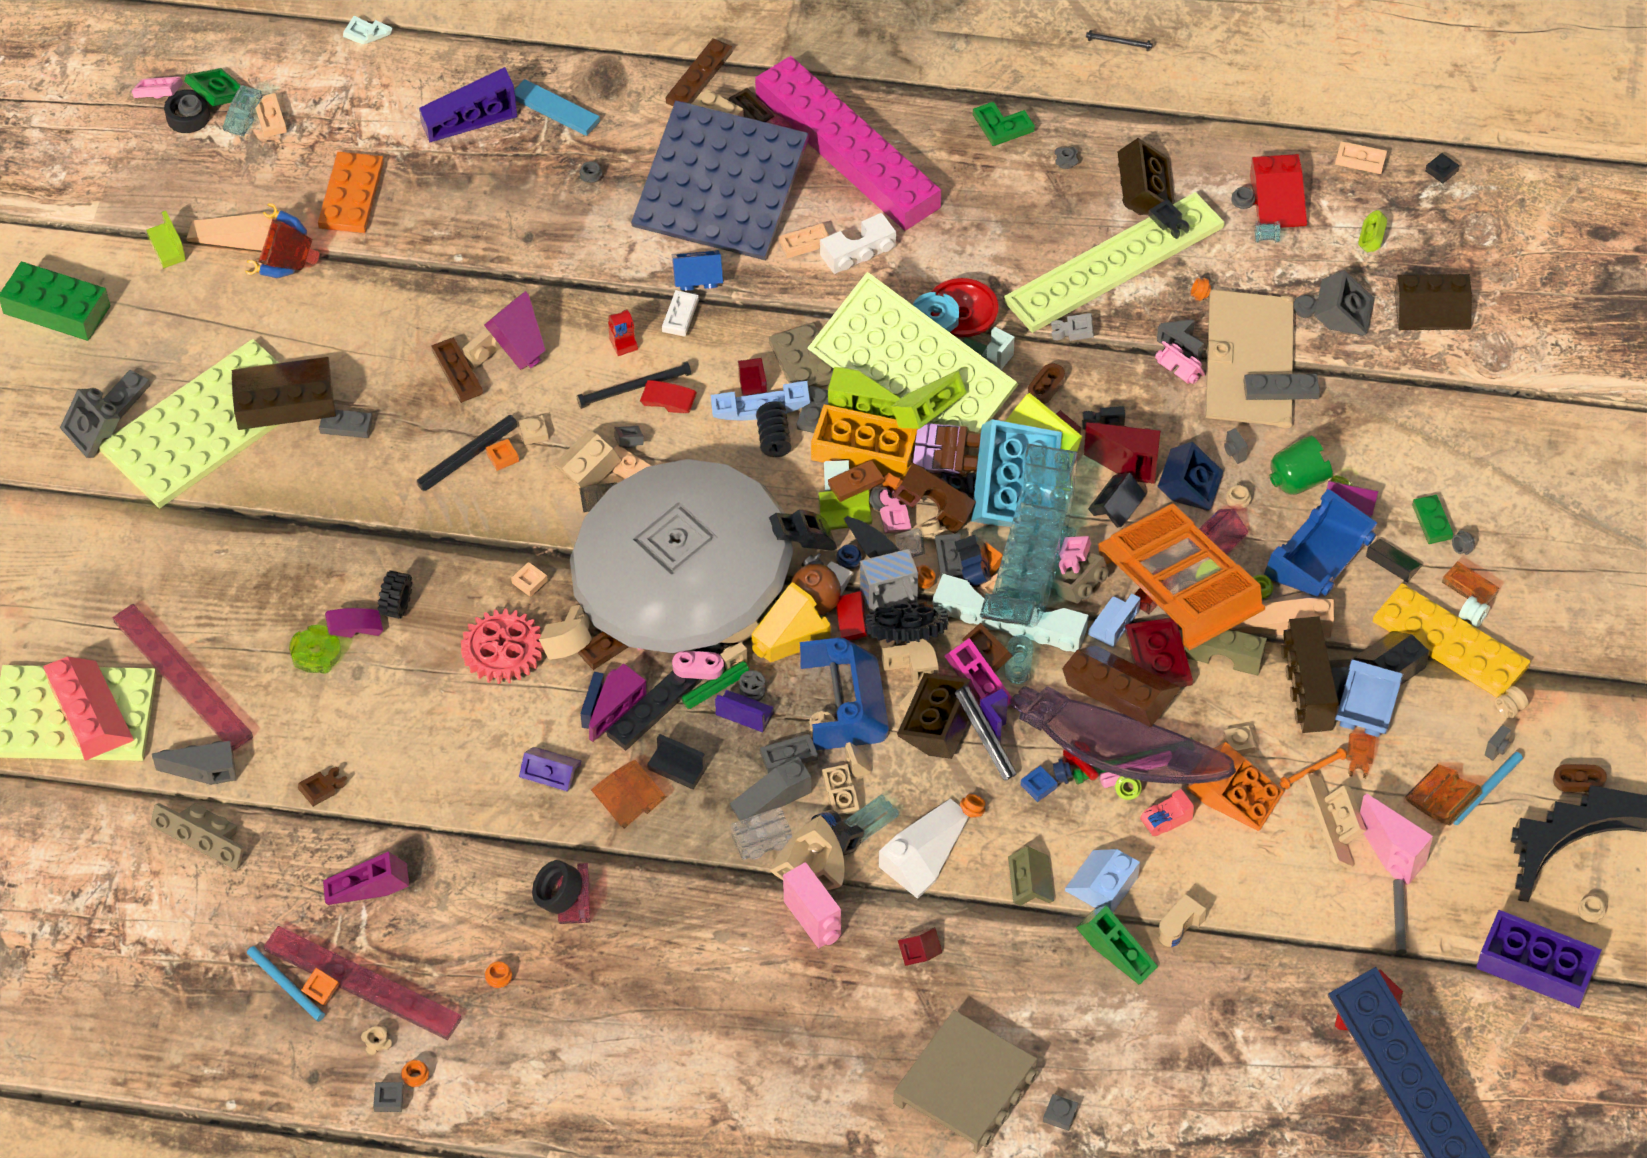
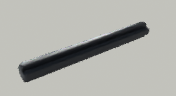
[416,415,517,491]

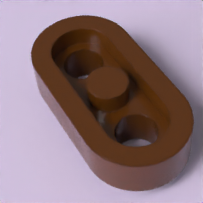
[1028,363,1065,404]
[1553,764,1607,792]

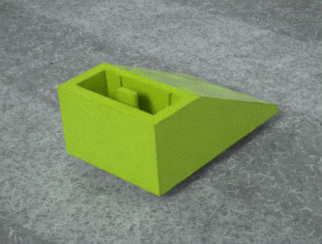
[828,366,901,419]

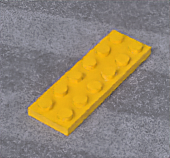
[1372,583,1531,697]

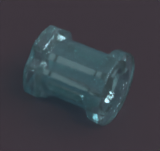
[1254,221,1280,243]

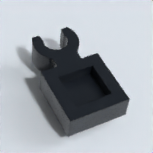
[1148,199,1189,239]
[1082,406,1125,430]

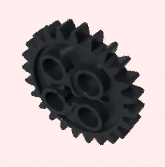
[865,601,949,644]

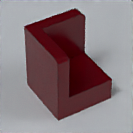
[738,358,767,396]
[897,927,942,966]

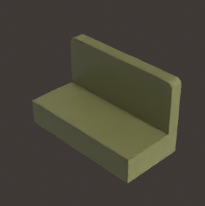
[1008,846,1054,906]

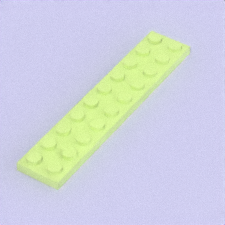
[1004,192,1224,333]

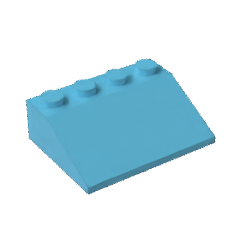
[971,419,1062,530]

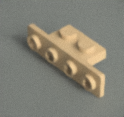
[1304,773,1366,869]

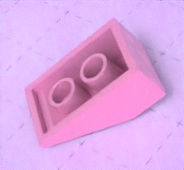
[1360,793,1433,885]

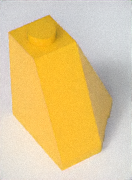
[751,582,831,662]

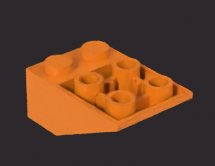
[1186,742,1284,831]

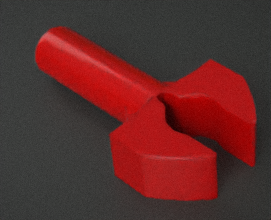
[1063,743,1099,781]

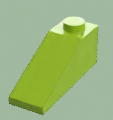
[891,371,967,429]

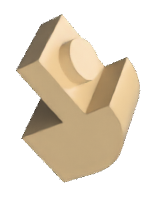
[539,605,592,660]
[882,639,938,684]

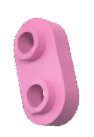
[672,651,724,680]

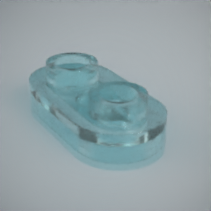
[1005,635,1033,684]

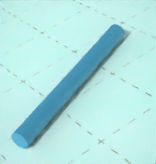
[1450,752,1523,825]
[247,946,325,1022]

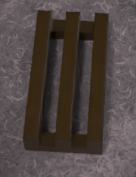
[729,88,774,123]

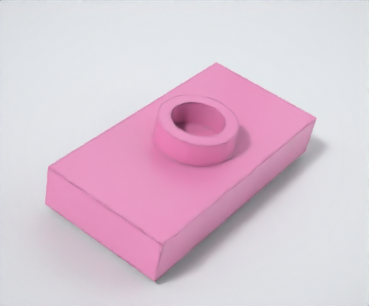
[132,77,183,98]

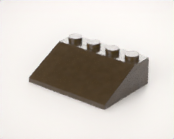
[231,357,336,430]

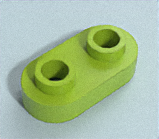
[1358,210,1387,253]

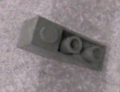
[152,741,237,785]

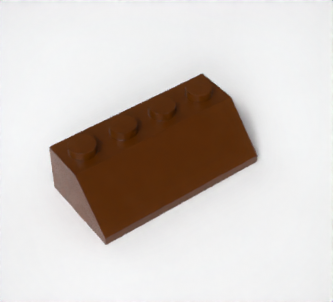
[1062,645,1180,728]

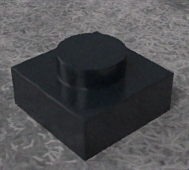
[1425,153,1459,184]

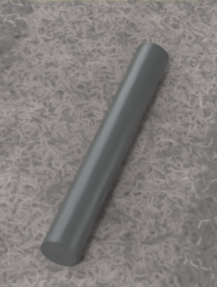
[1393,879,1407,955]

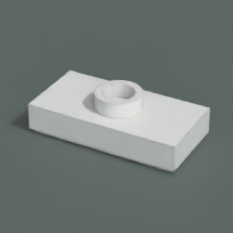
[662,290,699,336]

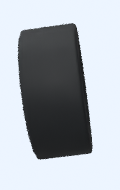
[164,89,210,133]
[532,860,582,914]

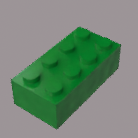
[0,261,111,341]

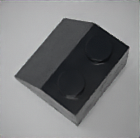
[1353,632,1429,686]

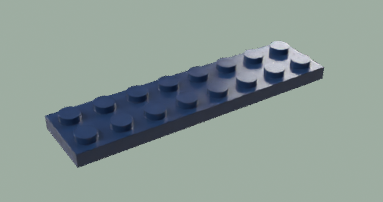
[1328,967,1491,1158]

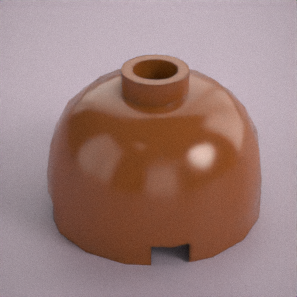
[791,564,841,615]

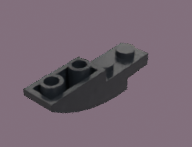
[769,509,837,551]

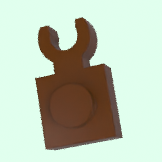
[298,767,347,807]

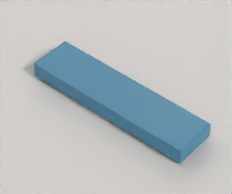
[514,79,600,136]

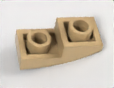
[822,764,860,815]

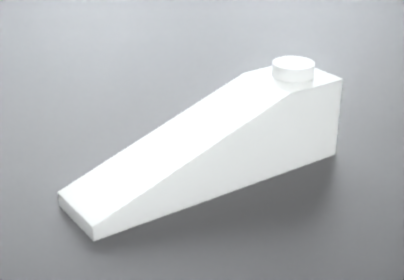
[879,799,969,899]

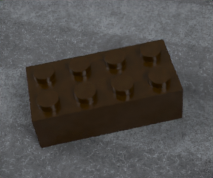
[1281,616,1338,733]

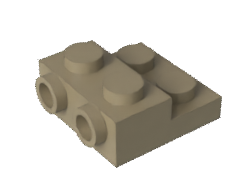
[1035,549,1109,604]

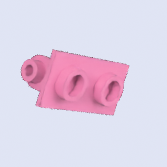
[1155,341,1205,384]

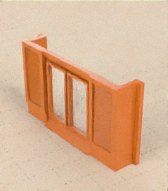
[1098,503,1265,650]

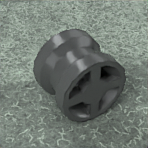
[739,670,765,701]

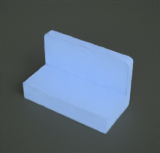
[1088,594,1140,648]

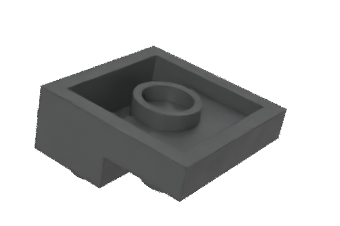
[60,388,120,458]

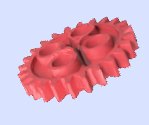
[461,609,544,684]

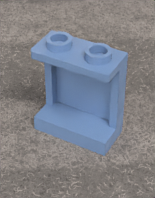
[1335,660,1404,737]

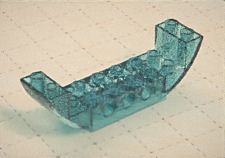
[980,443,1078,628]

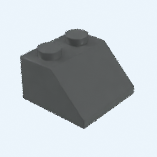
[1314,270,1374,336]

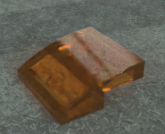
[591,760,667,829]
[1405,764,1482,826]

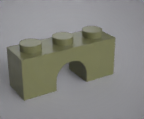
[1184,629,1267,676]

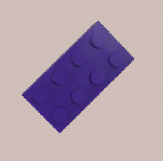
[1476,910,1602,1008]

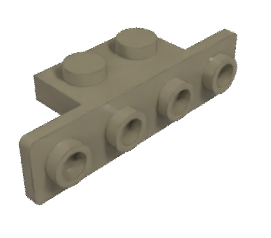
[151,803,244,870]

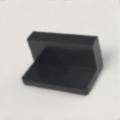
[1088,473,1146,528]
[647,734,706,790]

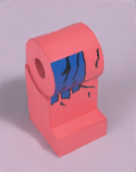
[1140,789,1194,836]

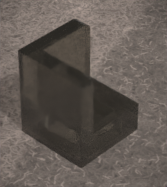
[579,482,617,513]

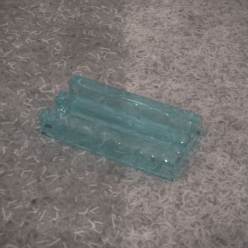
[843,794,899,844]

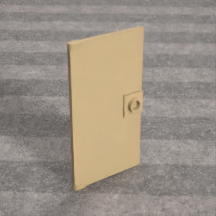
[1206,289,1294,428]

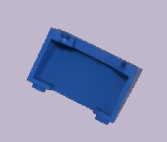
[1264,489,1377,597]

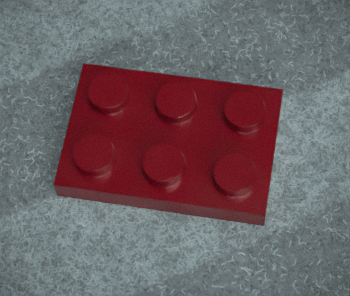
[1125,618,1193,687]

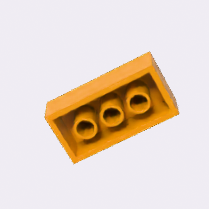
[811,404,918,478]

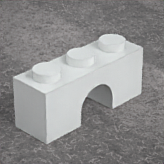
[820,213,896,274]

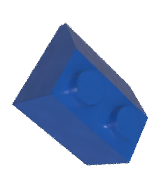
[671,250,723,291]

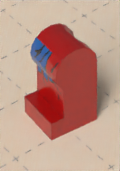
[608,309,638,356]

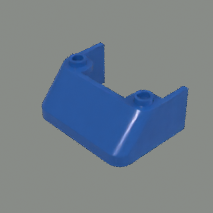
[800,638,889,750]

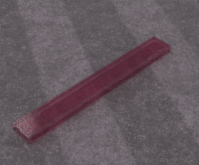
[112,604,253,751]
[264,926,462,1041]

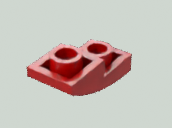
[640,380,697,413]
[837,591,867,640]

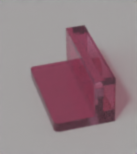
[1188,509,1248,554]
[557,863,591,924]

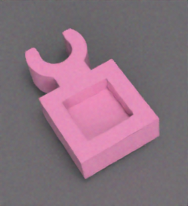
[880,490,911,533]
[1059,536,1091,574]

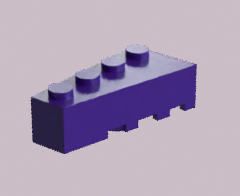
[419,67,517,143]

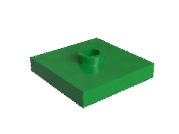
[184,68,249,106]

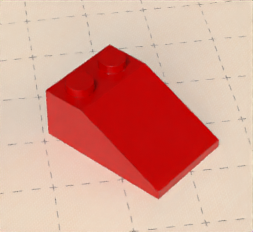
[1250,154,1307,229]

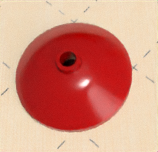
[931,278,999,337]

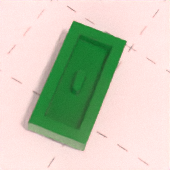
[1412,494,1453,544]

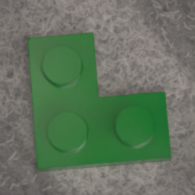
[973,101,1035,146]

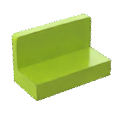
[146,211,186,269]
[818,490,872,530]

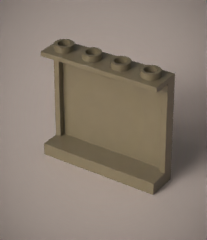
[893,1010,1038,1154]

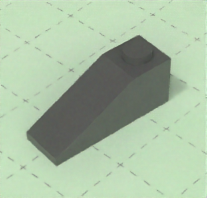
[730,757,812,825]

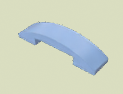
[710,381,810,421]

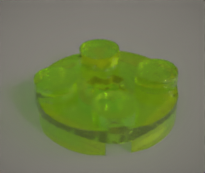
[289,625,341,674]

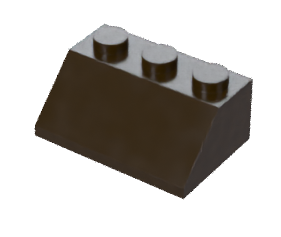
[1117,138,1175,215]
[1394,274,1472,330]
[897,673,979,759]

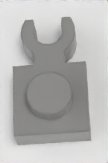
[1051,313,1094,341]

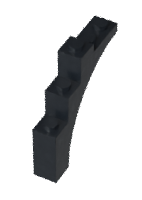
[1510,785,1647,902]

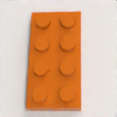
[318,151,384,233]

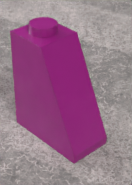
[484,291,545,370]

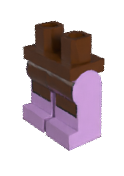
[913,422,981,475]

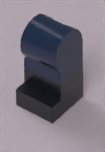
[955,535,991,587]

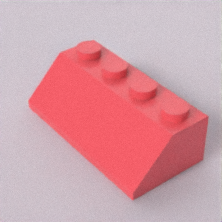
[43,656,134,761]

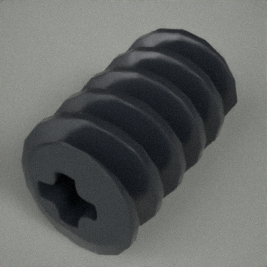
[756,401,792,457]

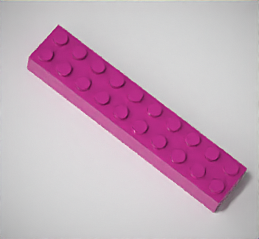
[755,55,941,231]

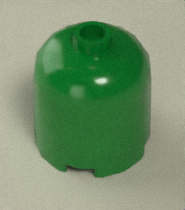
[1269,435,1333,495]

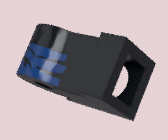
[811,810,865,856]

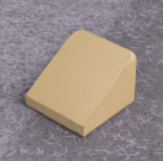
[845,742,871,778]

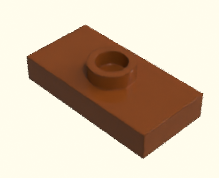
[828,460,884,502]

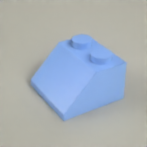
[1065,849,1140,913]

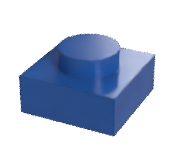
[1020,766,1058,802]

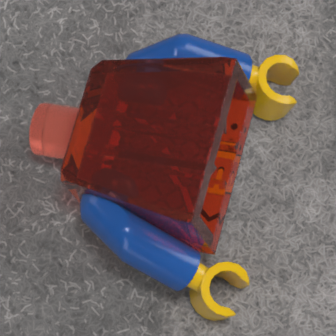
[245,203,319,278]

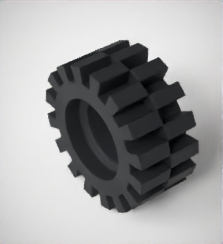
[378,570,413,619]

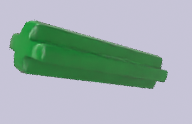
[682,661,750,709]

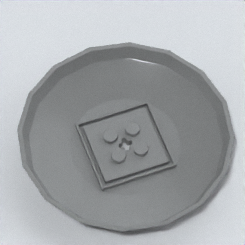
[570,459,793,653]

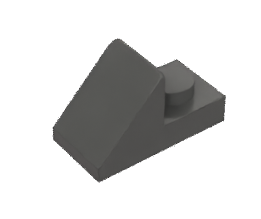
[1157,320,1204,361]

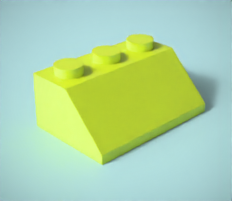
[1005,393,1082,479]

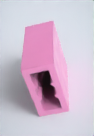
[783,862,841,949]

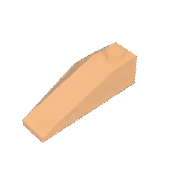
[186,211,287,253]
[1230,592,1334,638]

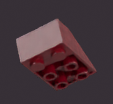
[1084,422,1161,484]

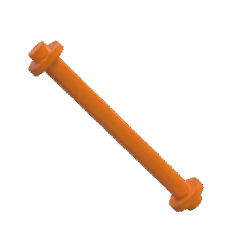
[1280,747,1347,789]

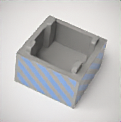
[860,549,918,614]

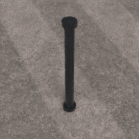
[576,361,691,409]

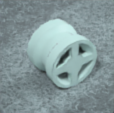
[1459,596,1490,627]

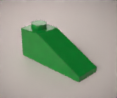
[1076,905,1158,985]

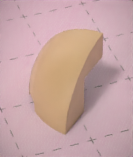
[770,815,845,890]

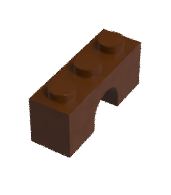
[892,462,976,534]

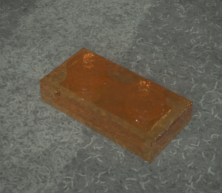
[1442,561,1499,605]

